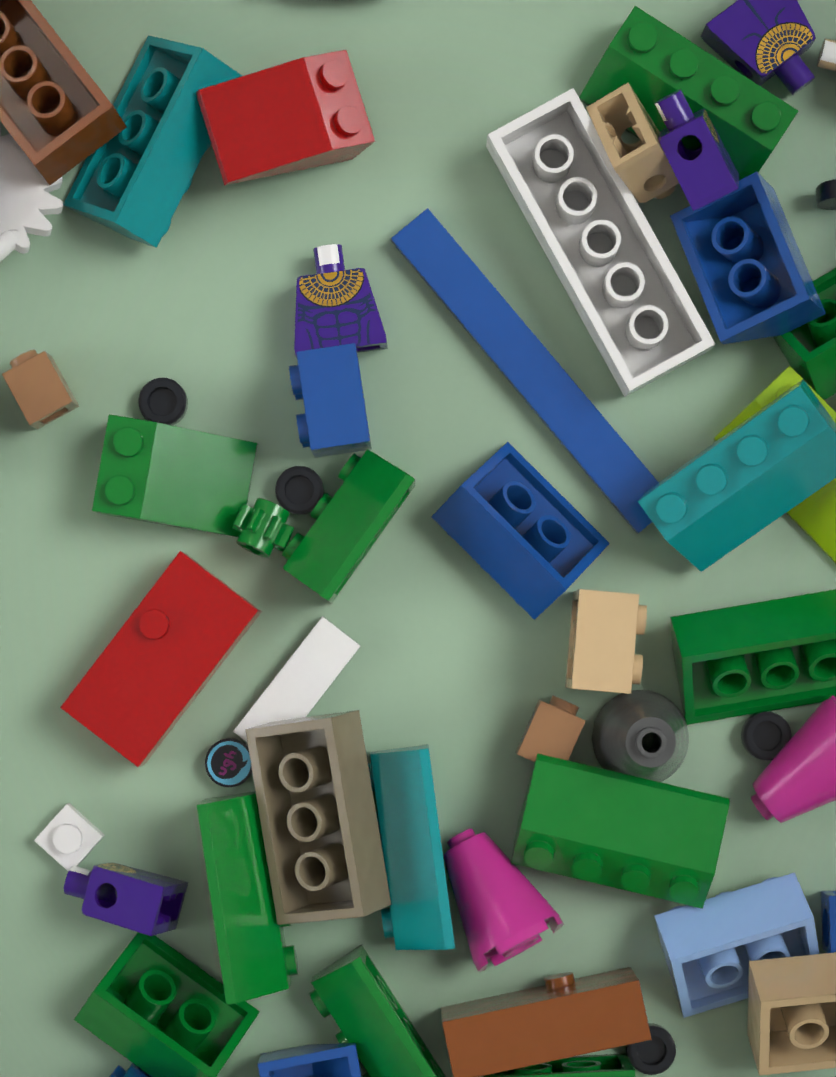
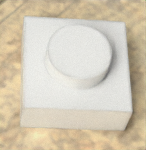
[34,803,105,871]

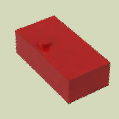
[60,551,262,767]

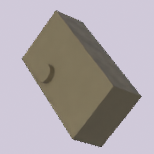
[245,710,391,925]

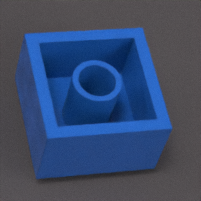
[289,343,372,458]

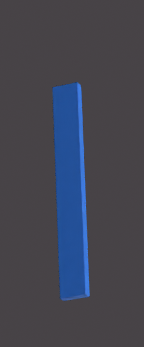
[391,208,659,534]

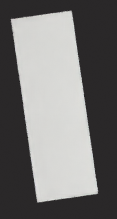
[233,616,361,742]

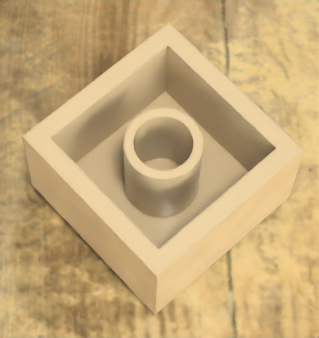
[565,589,647,694]
[747,952,836,1076]

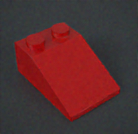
[196,50,375,185]

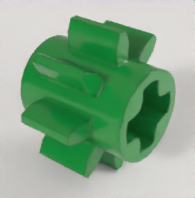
[232,498,294,558]

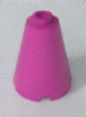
[751,695,836,823]
[443,828,564,972]

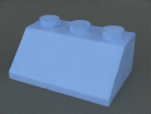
[654,872,819,1018]

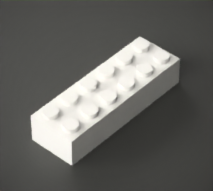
[486,88,716,397]

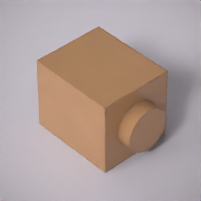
[2,350,79,429]
[515,695,586,762]

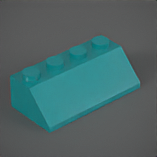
[63,35,242,248]
[638,379,836,572]
[368,744,455,950]

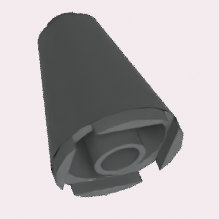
[591,690,689,782]

